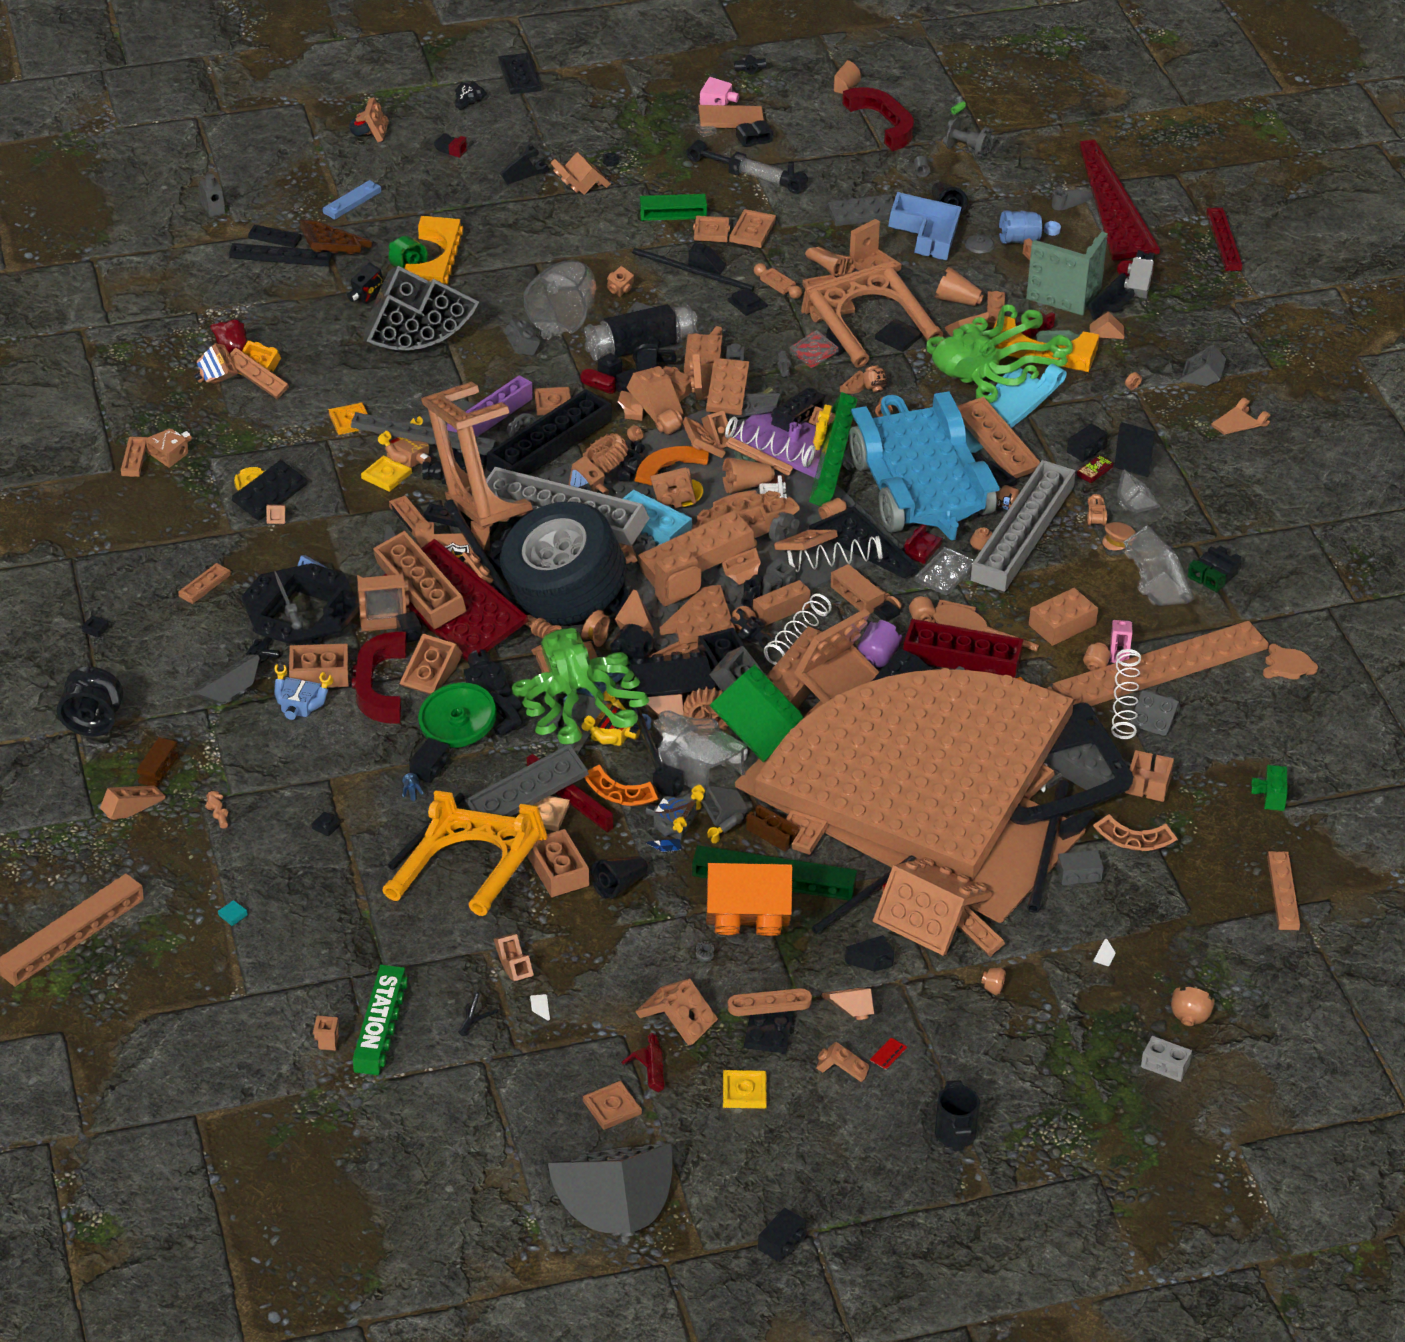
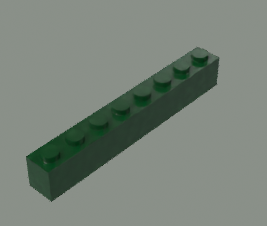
[692,845,857,901]

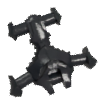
[617,440,670,482]

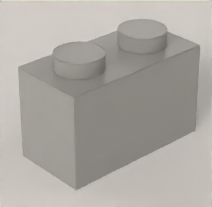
[1124,258,1154,298]

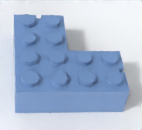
[888,192,961,260]

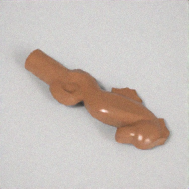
[205,791,228,828]

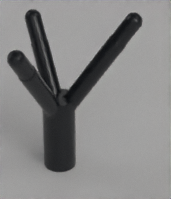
[458,992,498,1036]

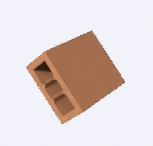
[655,549,701,606]

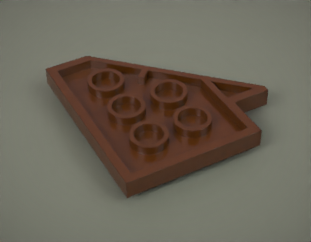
[300,220,372,254]

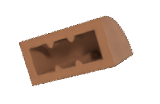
[834,60,861,94]

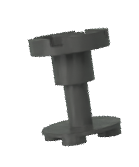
[943,118,994,159]

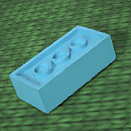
[622,490,692,546]

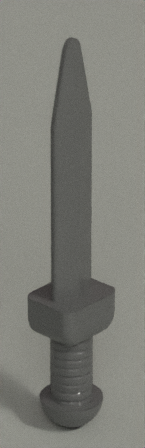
[274,571,303,629]

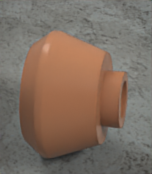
[970,527,992,551]
[981,967,1006,996]

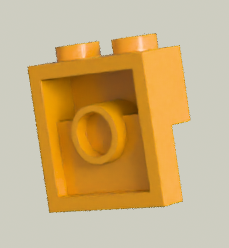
[238,341,281,375]

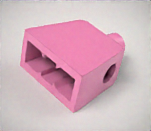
[700,77,739,105]
[1110,620,1132,663]

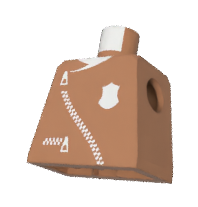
[146,429,191,468]

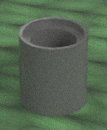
[914,156,930,177]

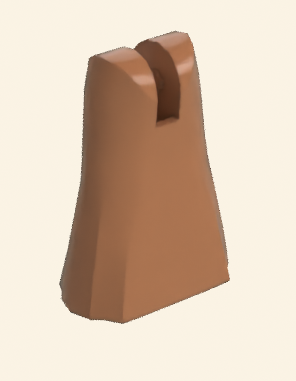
[805,247,856,276]

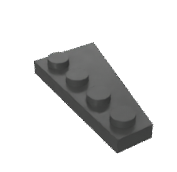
[706,393,782,420]
[557,692,610,755]

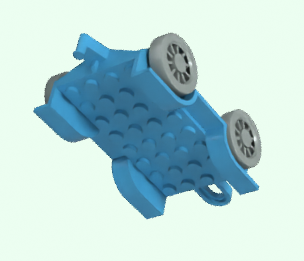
[849,391,1000,540]

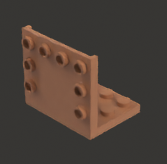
[794,608,879,704]
[873,858,992,956]

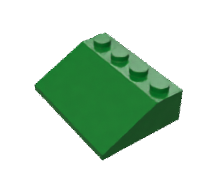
[709,664,805,762]

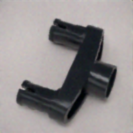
[489,691,522,738]

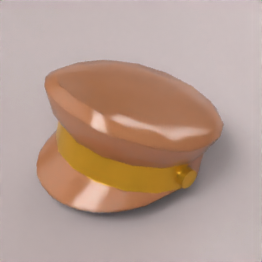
[1102,522,1136,551]
[581,610,610,647]

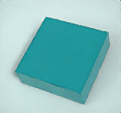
[218,900,248,926]

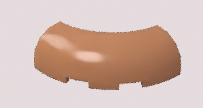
[1093,814,1178,851]

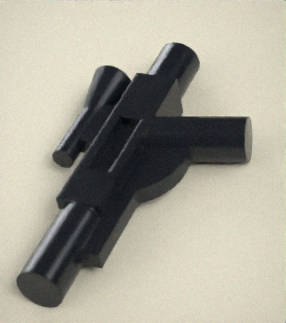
[246,636,280,667]

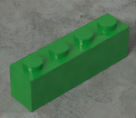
[640,194,707,221]

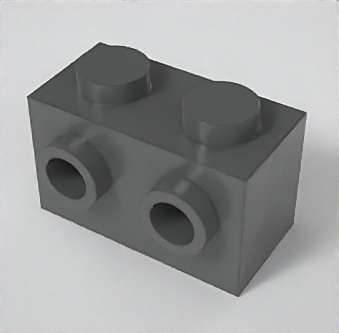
[505,319,540,356]

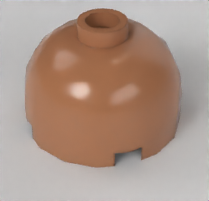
[1171,987,1214,1026]

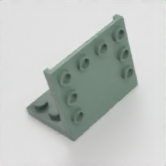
[1026,232,1108,315]

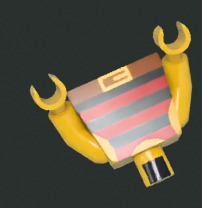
[581,691,640,746]

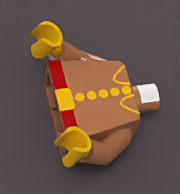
[378,416,431,467]

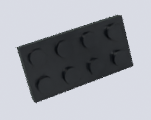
[232,460,308,521]

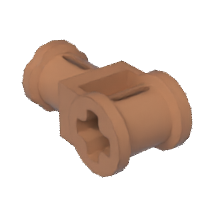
[1087,494,1107,526]

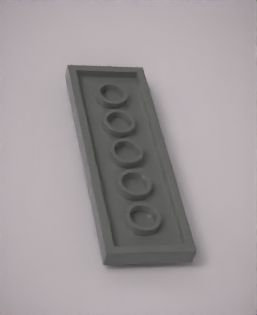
[465,744,589,817]

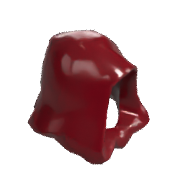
[210,319,248,354]

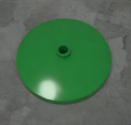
[418,683,497,748]

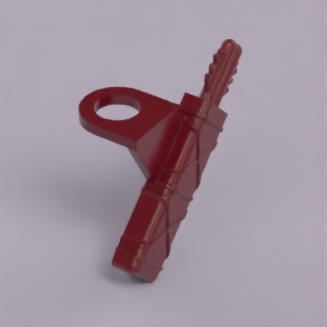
[621,1033,665,1093]

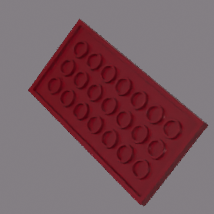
[383,539,529,662]

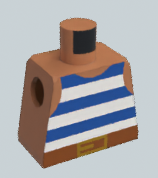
[194,343,238,384]

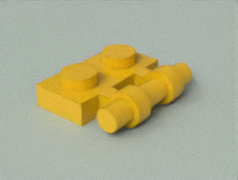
[813,404,832,450]

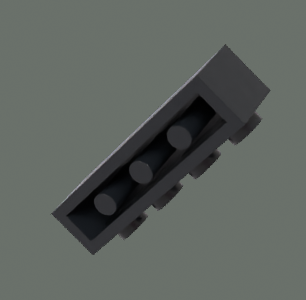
[771,387,826,432]

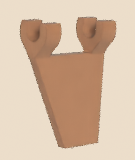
[1211,398,1270,434]

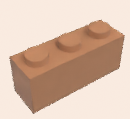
[830,564,884,614]
[753,580,810,626]

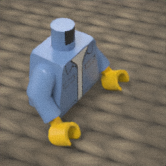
[274,664,333,720]

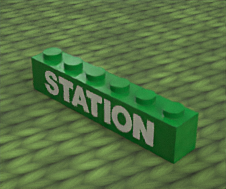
[353,965,408,1075]

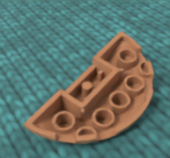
[692,490,799,538]

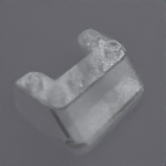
[1123,525,1194,606]

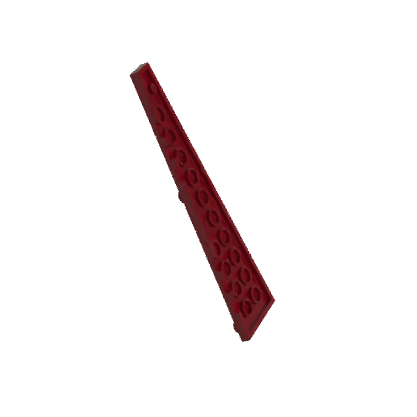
[1079,139,1160,260]

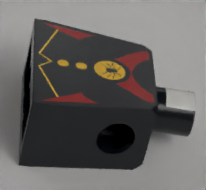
[347,262,384,304]

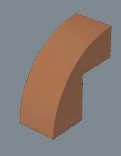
[494,933,534,981]

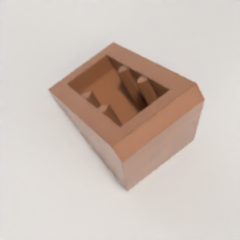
[1089,311,1124,339]

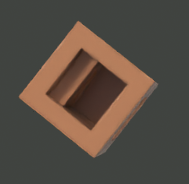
[313,1016,339,1051]

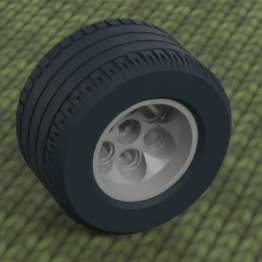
[500,501,627,625]

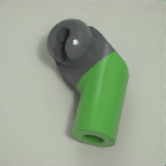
[951,95,966,115]

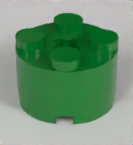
[388,236,428,269]

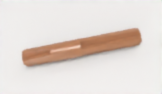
[726,437,793,476]

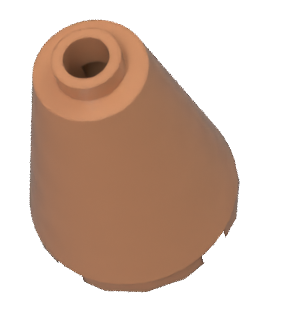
[935,267,984,306]
[722,458,774,494]

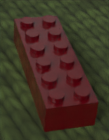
[903,619,1024,678]

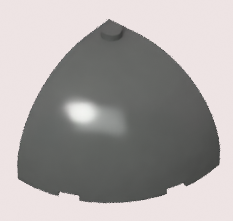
[548,1143,672,1237]

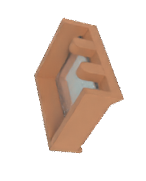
[357,572,409,632]

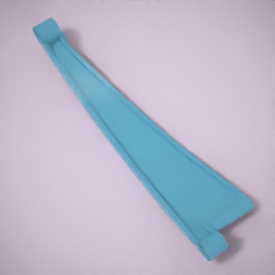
[964,364,1067,453]

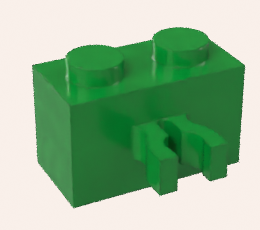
[1251,765,1287,811]

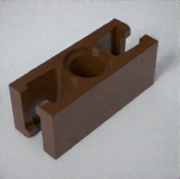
[137,737,178,787]
[746,804,799,852]

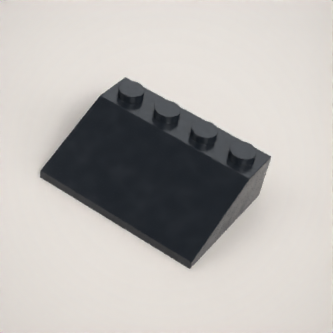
[628,649,715,697]

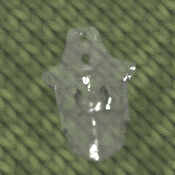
[654,710,747,792]

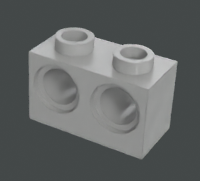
[1141,1036,1192,1082]

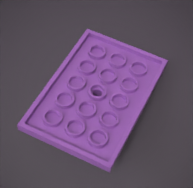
[732,412,848,478]

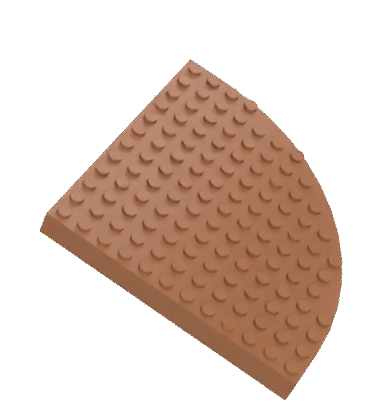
[755,668,1074,881]

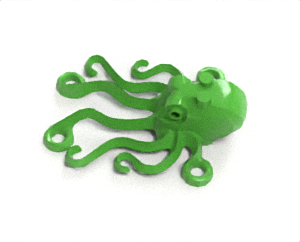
[926,304,1073,403]
[512,628,650,744]

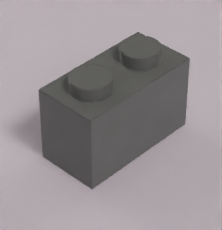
[1057,850,1103,885]

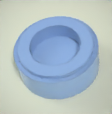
[1044,221,1061,236]

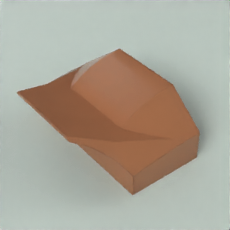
[618,391,645,421]
[722,548,761,585]

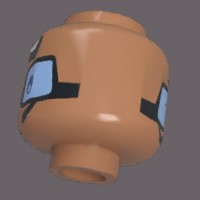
[996,485,1020,510]

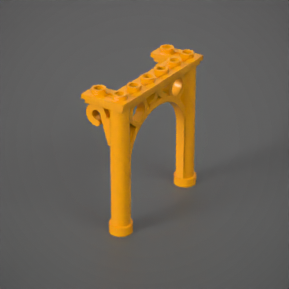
[383,790,548,916]

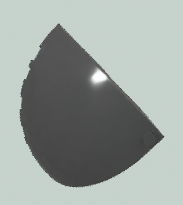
[364,266,479,350]

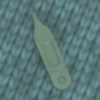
[1036,330,1080,343]

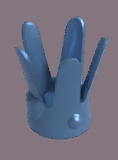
[402,773,423,801]

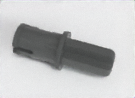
[777,351,791,377]

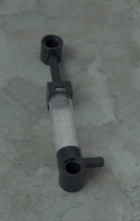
[686,140,808,194]

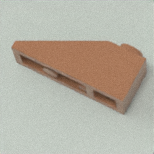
[100,786,166,820]

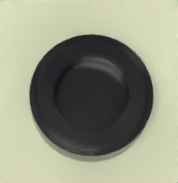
[603,152,619,167]

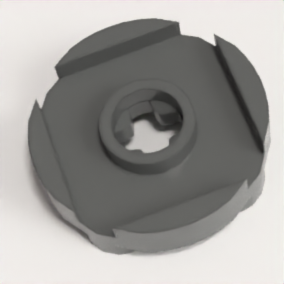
[769,512,800,547]

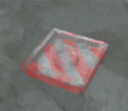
[790,330,838,369]

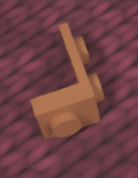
[816,1042,869,1082]

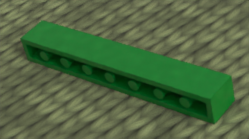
[809,392,857,507]

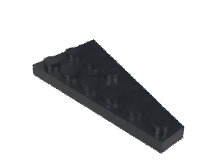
[809,506,919,578]

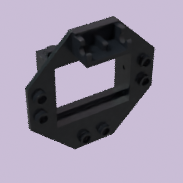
[241,563,360,645]

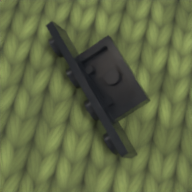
[1088,273,1135,320]

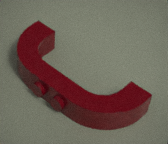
[842,87,914,151]
[352,632,407,724]

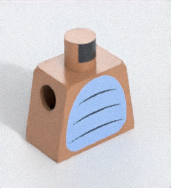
[569,456,609,495]

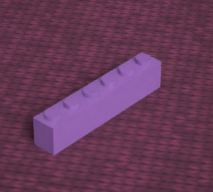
[447,375,532,437]

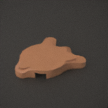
[1263,644,1318,679]

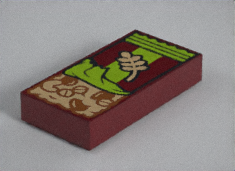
[1077,455,1114,483]

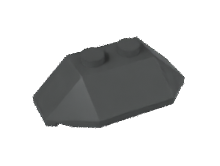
[189,655,260,704]

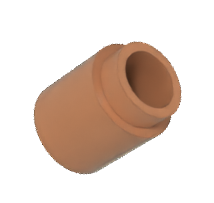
[819,498,847,519]

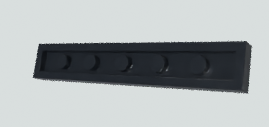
[229,243,332,266]

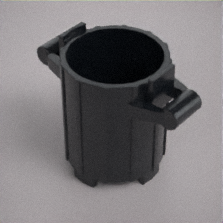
[935,1080,980,1151]

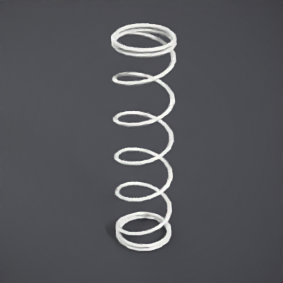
[725,417,815,467]
[787,536,883,572]
[764,594,832,665]
[1111,649,1141,739]

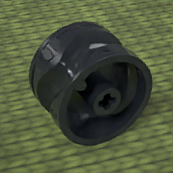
[57,667,124,737]

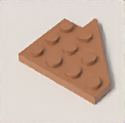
[659,585,735,644]

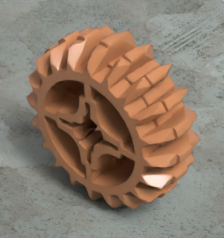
[583,433,628,474]
[683,686,728,732]

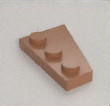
[682,417,726,458]

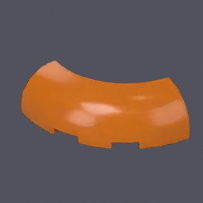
[584,765,660,806]

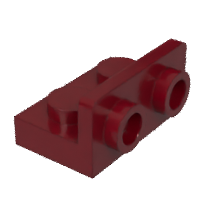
[1015,312,1055,338]
[904,524,942,564]

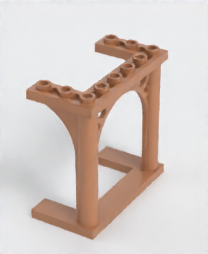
[421,382,533,527]

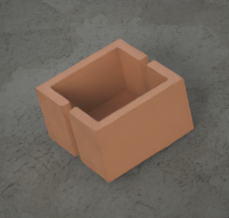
[1125,750,1174,802]

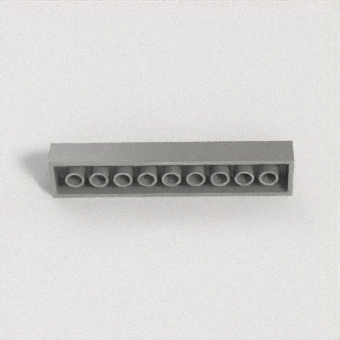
[971,460,1076,592]
[486,467,650,546]

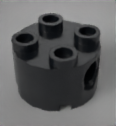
[610,624,655,666]

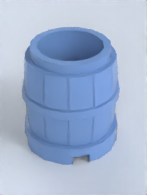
[999,210,1042,244]

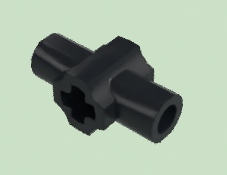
[734,55,766,75]
[741,574,763,607]

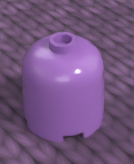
[857,620,902,668]

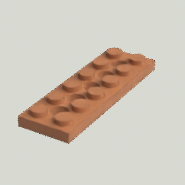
[957,397,1040,479]

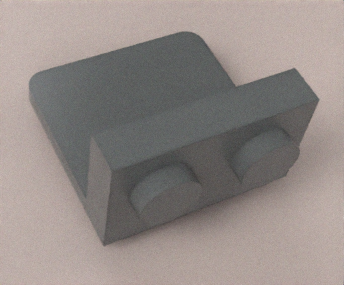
[1130,690,1180,737]

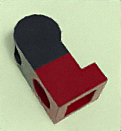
[434,133,467,158]

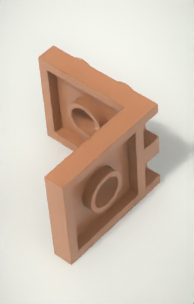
[850,219,901,272]
[689,354,713,400]
[651,467,696,508]
[635,978,718,1045]

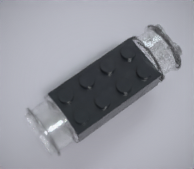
[584,302,698,362]

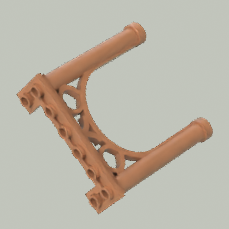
[801,260,943,368]

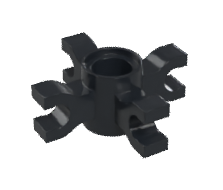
[730,608,774,649]

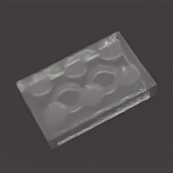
[915,547,974,596]

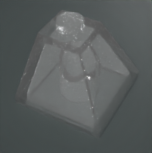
[1117,469,1160,513]

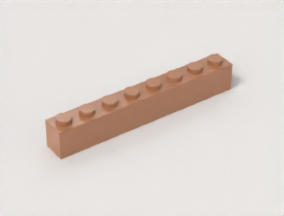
[0,874,144,987]

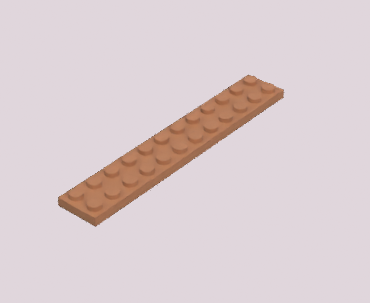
[1052,621,1269,706]

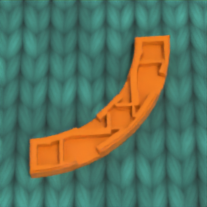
[634,446,709,486]

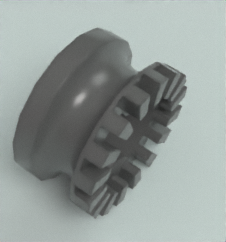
[696,941,714,962]

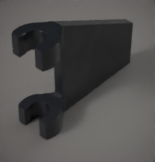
[500,143,549,185]

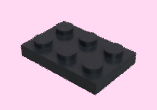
[744,1011,794,1054]

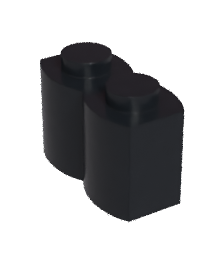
[736,120,773,147]

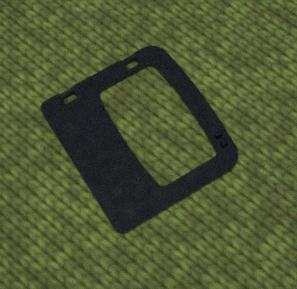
[1010,702,1133,825]

